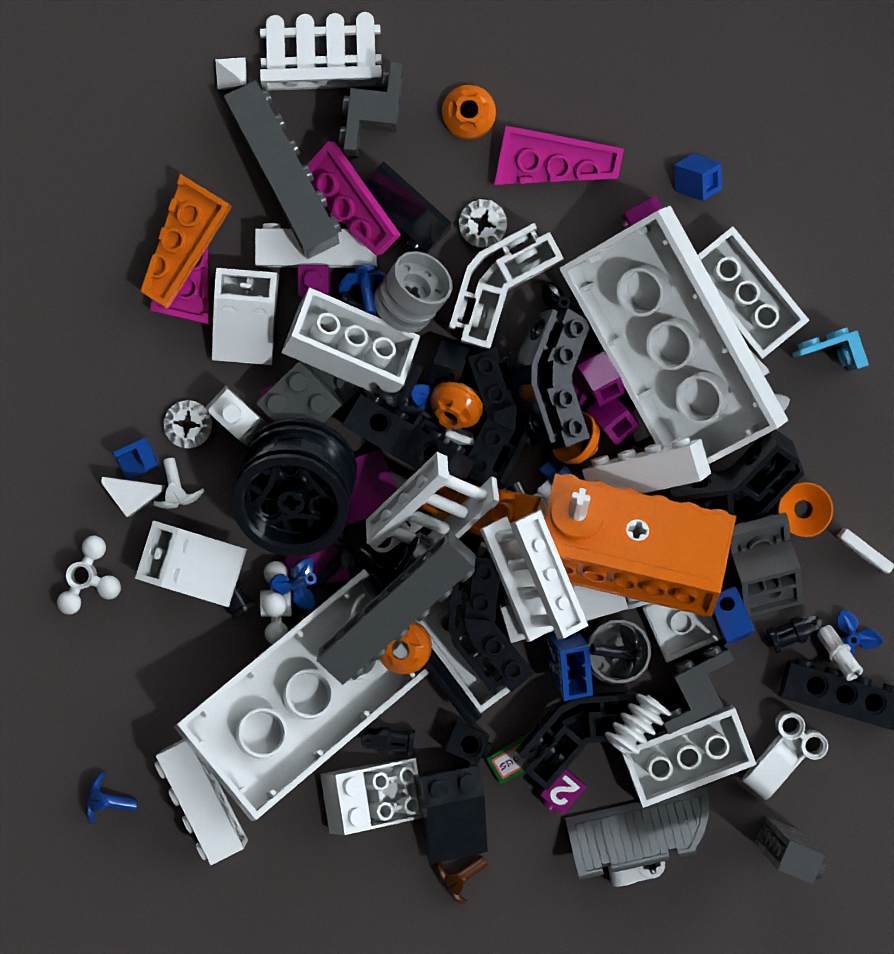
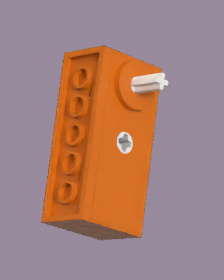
[544,473,736,617]

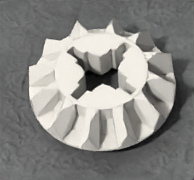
[459,199,507,247]
[163,400,212,448]

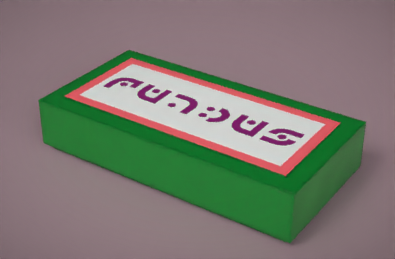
[487,733,546,784]

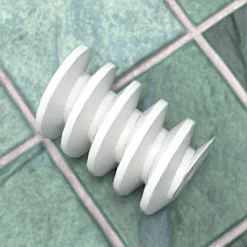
[605,694,671,761]

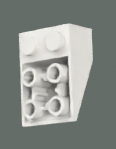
[212,268,279,365]
[135,521,247,607]
[320,758,421,835]

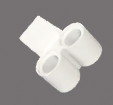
[742,710,828,800]

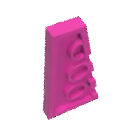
[494,125,624,185]
[307,142,401,255]
[150,246,210,325]

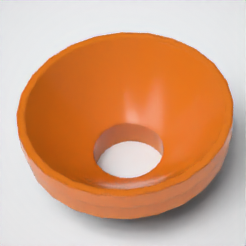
[442,85,496,140]
[430,382,484,429]
[552,411,600,465]
[778,482,833,537]
[379,621,432,674]

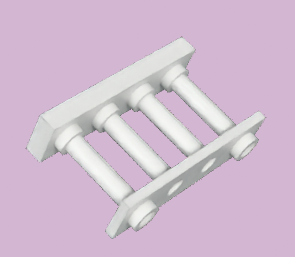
[366,452,499,547]
[480,510,588,642]

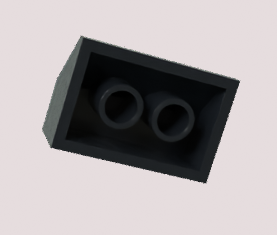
[365,161,452,254]

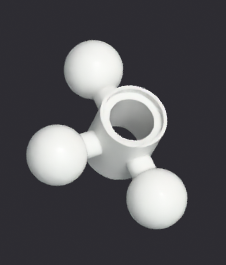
[57,536,121,615]
[260,561,292,645]

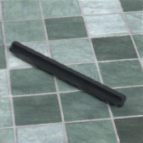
[362,572,482,725]

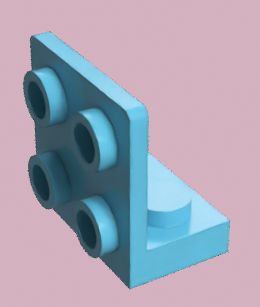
[792,328,869,371]

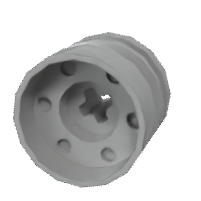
[374,251,452,333]
[587,620,651,685]

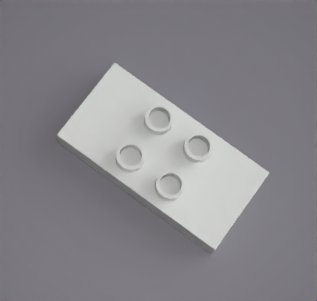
[559,206,789,464]
[174,569,429,821]

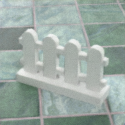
[260,12,382,91]

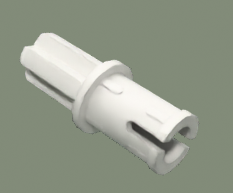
[817,625,863,681]

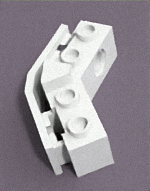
[449,223,564,350]

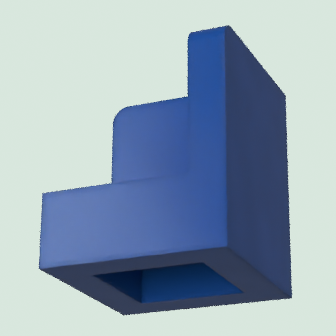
[674,154,722,201]
[112,438,160,479]

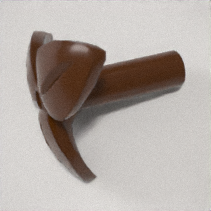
[437,856,488,904]

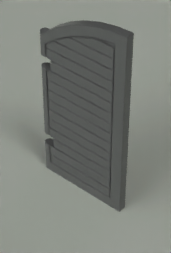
[565,787,709,880]

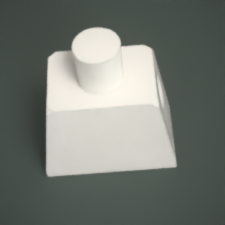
[205,385,268,445]

